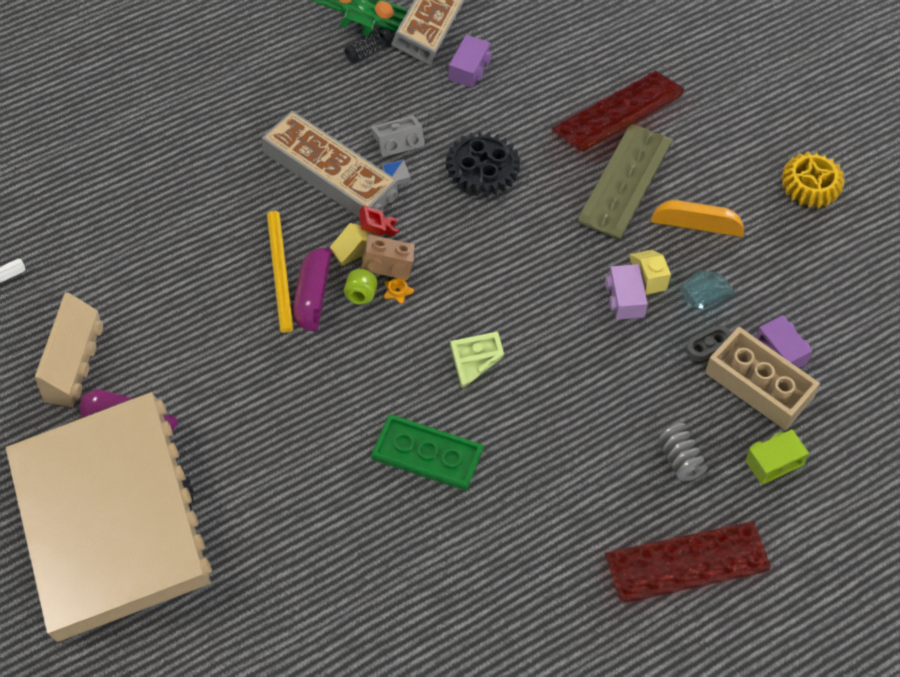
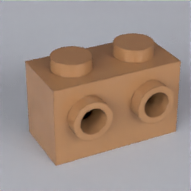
[361,234,414,280]

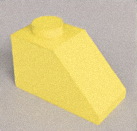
[629,250,671,295]

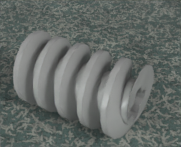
[658,423,708,481]

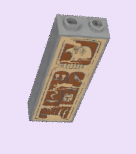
[391,0,465,65]
[262,110,398,217]

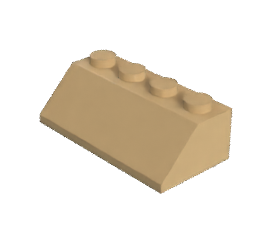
[35,292,103,407]

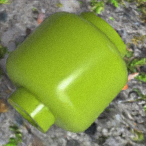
[344,269,378,304]

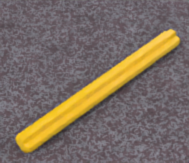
[267,211,293,333]

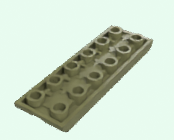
[578,123,673,240]

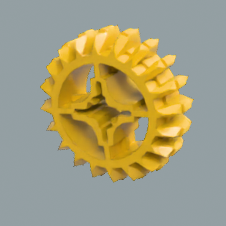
[781,151,845,209]

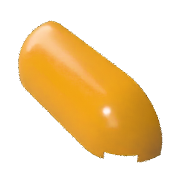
[651,200,744,237]

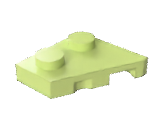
[450,332,504,388]

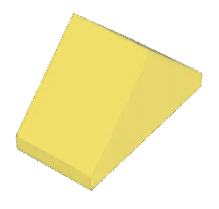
[330,223,377,266]

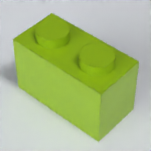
[745,429,809,485]

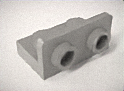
[371,115,425,157]

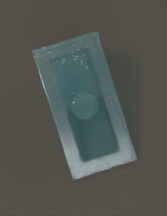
[680,269,735,309]

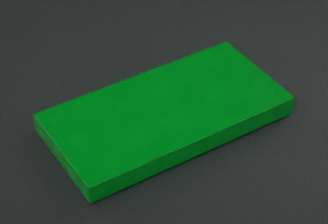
[371,414,484,491]

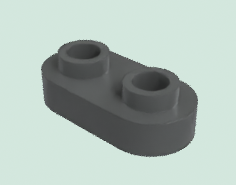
[686,325,731,361]

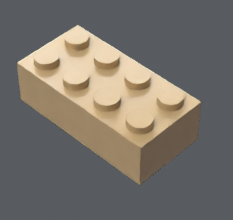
[705,327,820,431]

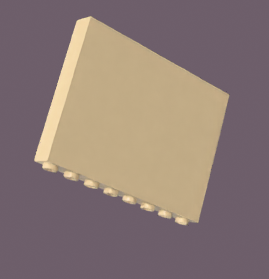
[6,392,212,642]

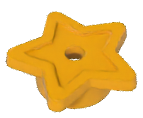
[384,278,414,304]

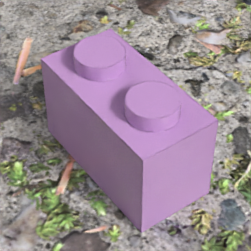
[605,264,648,320]

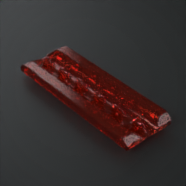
[551,70,684,152]
[605,521,771,603]

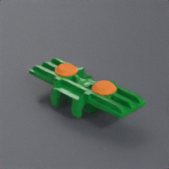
[310,0,408,37]

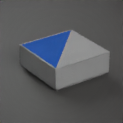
[382,160,410,185]

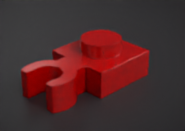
[359,206,399,237]

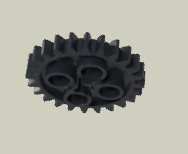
[446,131,520,197]

